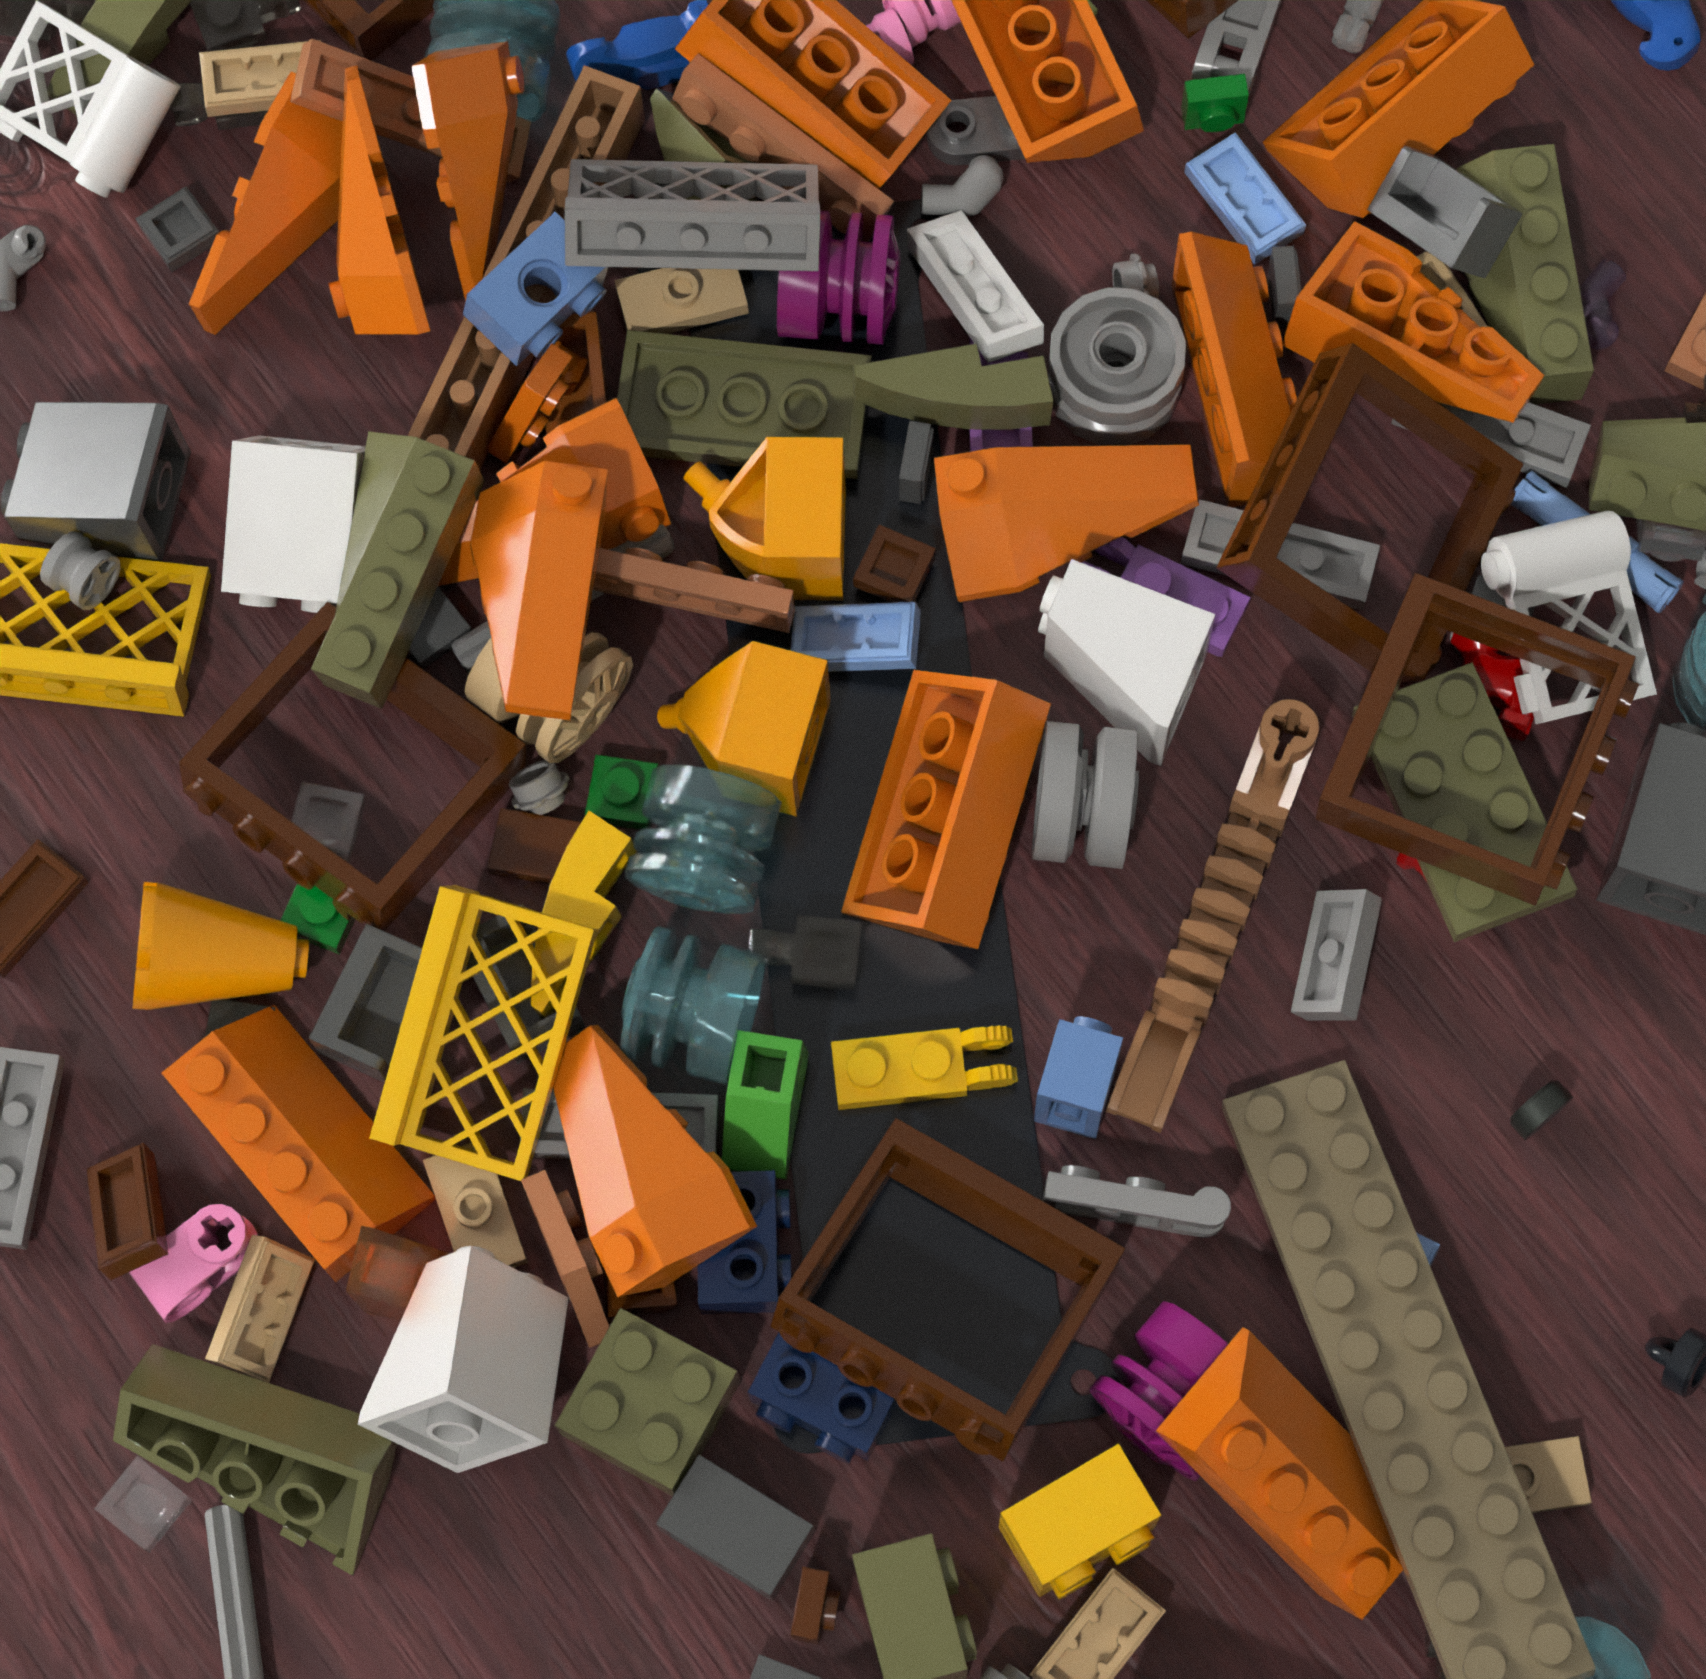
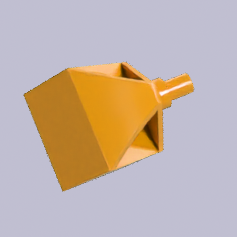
[683,437,846,601]
[657,641,831,817]

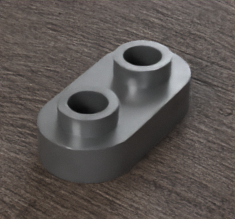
[927,96,1025,165]

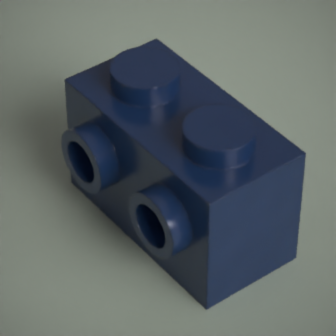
[697,1170,792,1314]
[748,1332,897,1463]

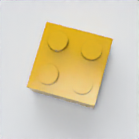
[998,1443,1161,1600]

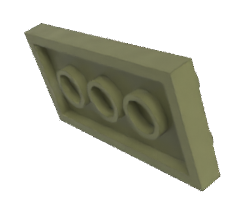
[617,330,872,479]
[1352,663,1577,942]

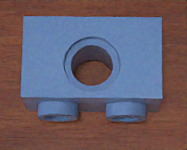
[463,212,608,366]
[1034,1016,1123,1140]

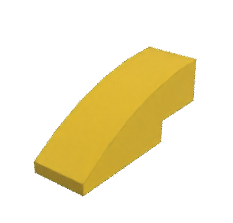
[531,811,637,1019]

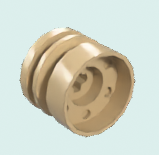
[464,632,633,763]

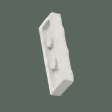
[907,210,1044,363]

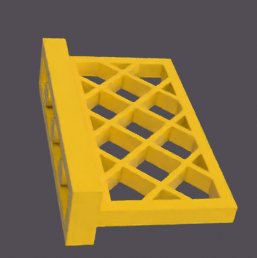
[0,543,211,717]
[369,885,598,1181]

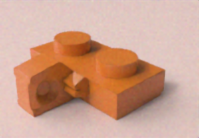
[487,341,588,463]

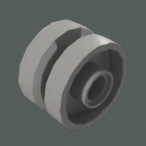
[1048,287,1186,446]
[1032,721,1139,869]

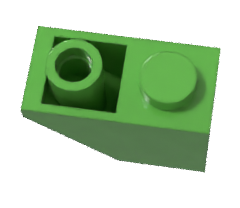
[722,1030,809,1180]

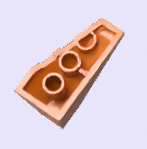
[412,41,524,301]
[329,65,430,335]
[189,71,343,335]
[1282,221,1544,423]
[438,398,671,586]
[934,445,1199,602]
[470,461,608,721]
[553,1025,757,1297]

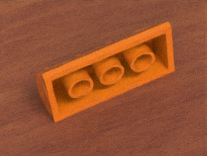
[675,0,952,189]
[951,0,1144,163]
[1262,0,1535,218]
[1172,232,1297,508]
[841,670,1051,949]
[162,1005,436,1282]
[1156,1327,1403,1620]

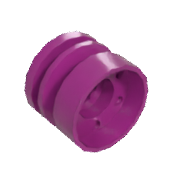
[777,210,900,344]
[1089,1301,1228,1481]

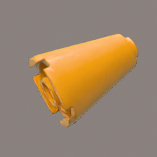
[132,882,309,1010]

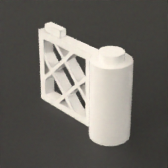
[0,0,181,198]
[1481,510,1657,724]

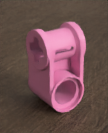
[129,1204,259,1323]

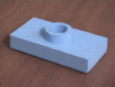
[1184,132,1306,265]
[790,602,921,671]

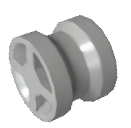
[40,531,120,610]

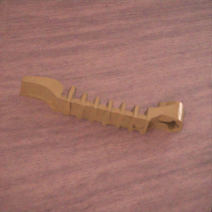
[1106,699,1319,1133]

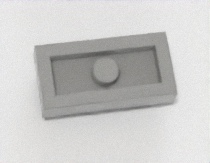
[1291,889,1382,1021]

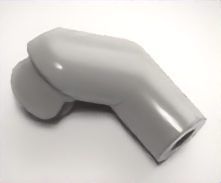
[921,155,1004,216]
[0,225,47,312]

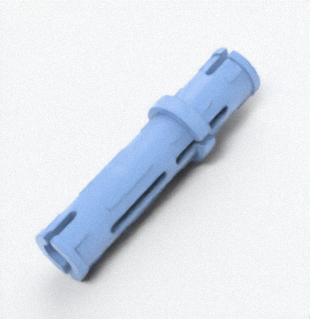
[1510,471,1684,614]

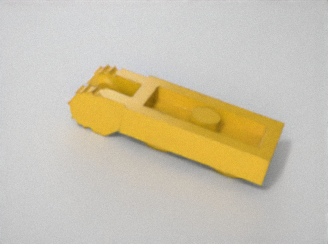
[831,1025,1018,1110]

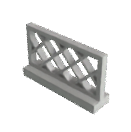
[565,159,820,271]

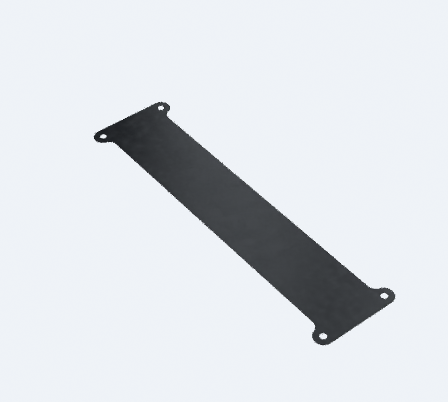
[637,199,1120,1454]

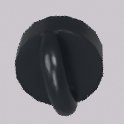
[1645,1328,1706,1397]

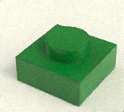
[1181,74,1249,132]
[585,755,660,831]
[280,884,356,955]

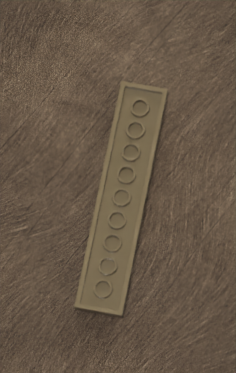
[1222,1060,1596,1679]

